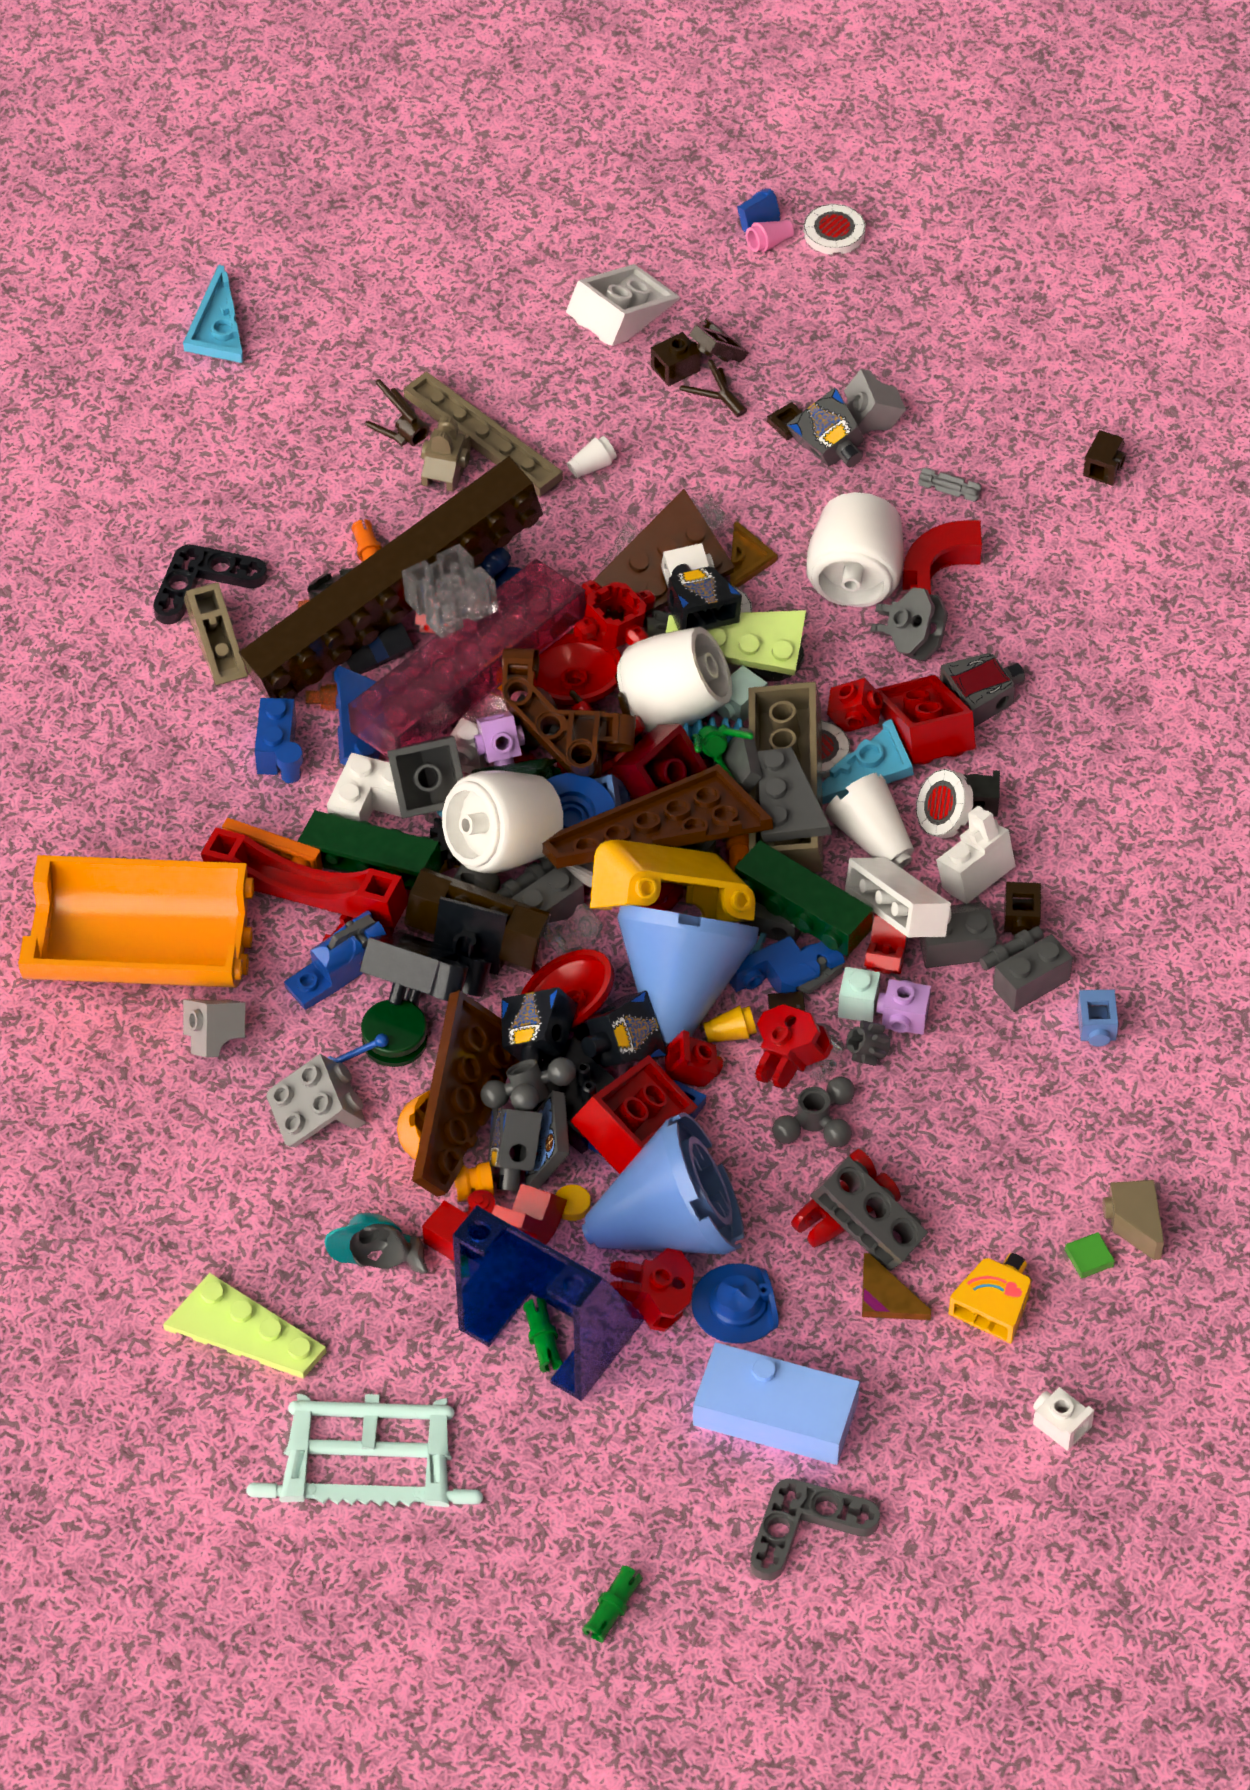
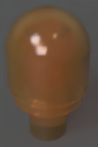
[305,684,339,711]

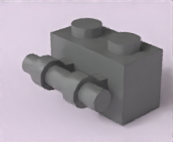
[496,858,584,936]
[979,926,1073,1012]

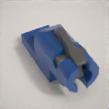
[284,910,386,1010]
[729,936,845,994]

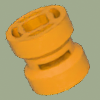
[455,1162,494,1202]

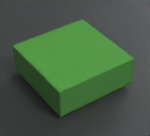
[1065,1232,1115,1279]

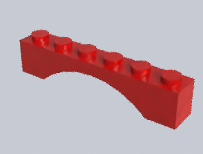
[200,827,408,928]

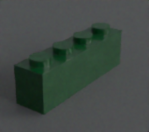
[297,810,444,890]
[735,840,874,957]

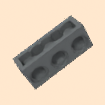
[810,1156,928,1271]

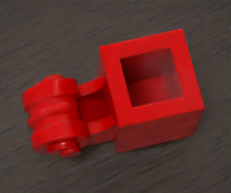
[422,1190,501,1264]

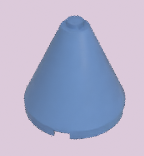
[617,905,759,1047]
[582,1113,744,1255]

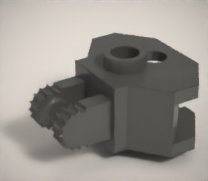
[870,587,948,662]

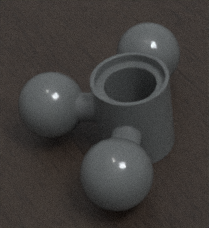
[480,1057,576,1112]
[772,1076,855,1148]

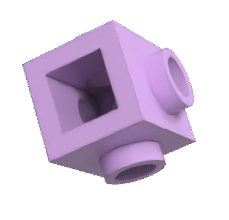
[474,712,525,766]
[876,979,931,1035]

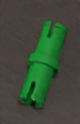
[523,1298,563,1373]
[582,1566,643,1643]

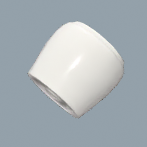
[806,492,904,607]
[617,627,732,732]
[442,770,563,873]

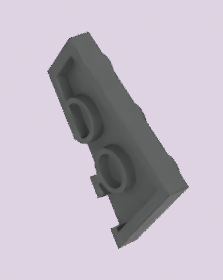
[757,747,832,843]

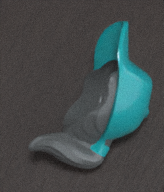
[325,1213,428,1274]

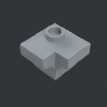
[844,369,906,435]
[183,999,245,1057]

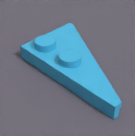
[183,265,243,363]
[822,719,914,804]

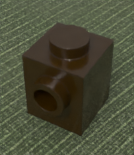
[651,332,702,387]

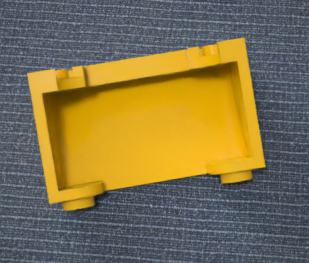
[590,840,756,923]

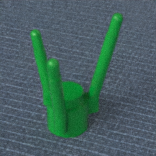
[691,724,754,779]

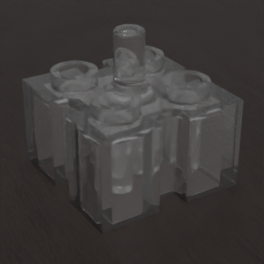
[402,544,498,638]

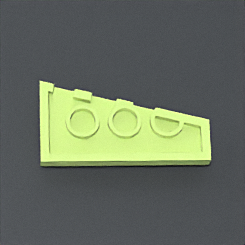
[665,610,806,676]
[163,1273,327,1379]

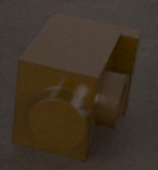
[1083,430,1126,486]
[1004,882,1041,936]

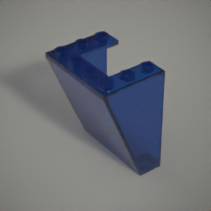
[453,1206,644,1401]

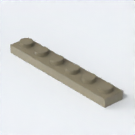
[403,371,563,497]

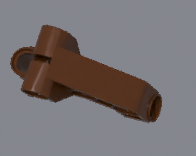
[502,648,636,779]

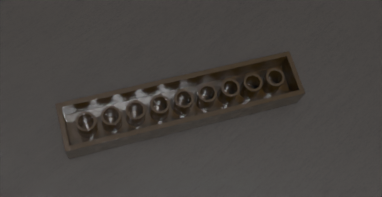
[239,456,543,699]

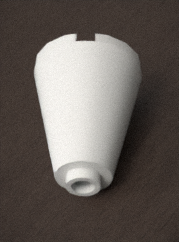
[825,773,914,868]

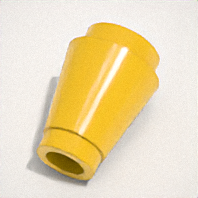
[703,1005,757,1043]

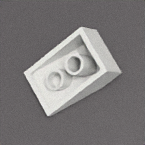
[566,264,680,346]

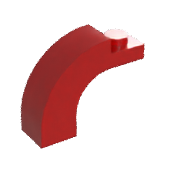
[902,520,982,595]

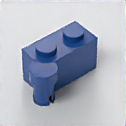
[255,698,303,783]

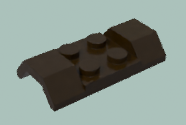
[404,867,551,975]

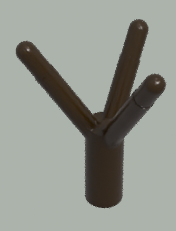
[679,359,747,417]

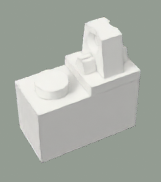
[936,806,1016,904]

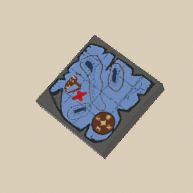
[524,1091,570,1189]

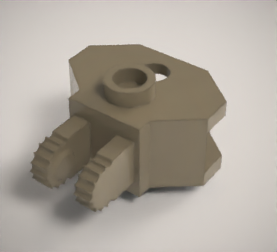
[421,416,471,492]

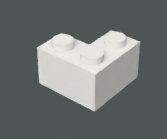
[327,752,401,822]

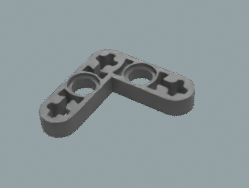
[750,1478,880,1581]

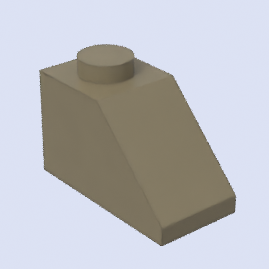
[1102,1180,1164,1260]

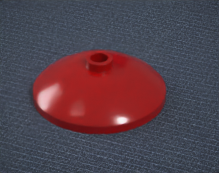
[534,634,622,706]
[521,949,615,1029]

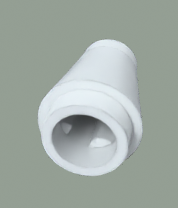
[567,436,617,479]

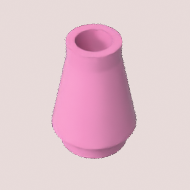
[746,219,794,253]

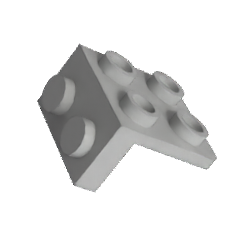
[267,1053,367,1147]

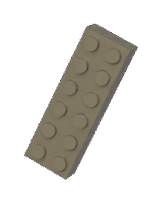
[748,682,823,872]

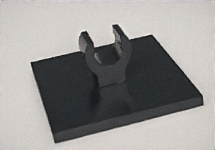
[433,896,508,975]

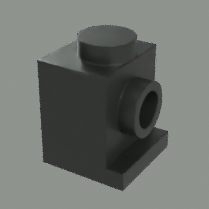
[963,770,1000,817]

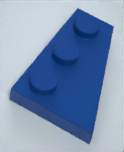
[334,665,397,765]

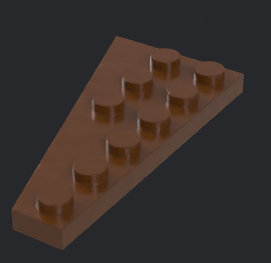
[547,489,735,638]
[542,764,773,869]
[412,990,519,1197]

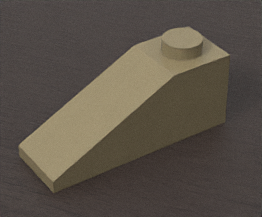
[184,582,248,686]

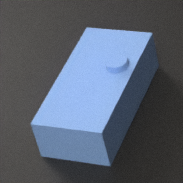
[693,1342,860,1465]

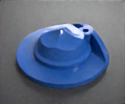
[547,773,615,829]
[692,1263,779,1344]

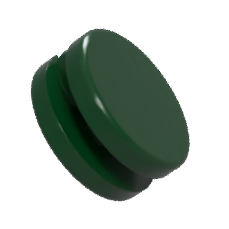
[361,999,428,1067]

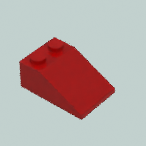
[877,675,976,765]
[570,1055,698,1174]

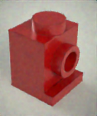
[665,1030,723,1087]

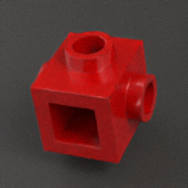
[827,678,883,732]

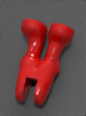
[791,1149,901,1248]

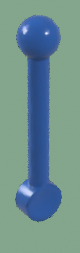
[327,1033,389,1063]

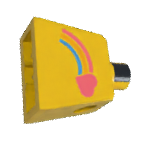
[948,1253,1032,1344]

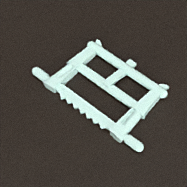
[246,1394,483,1507]

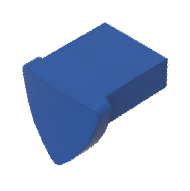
[737,188,780,233]

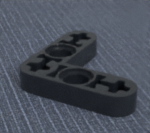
[153,545,267,624]

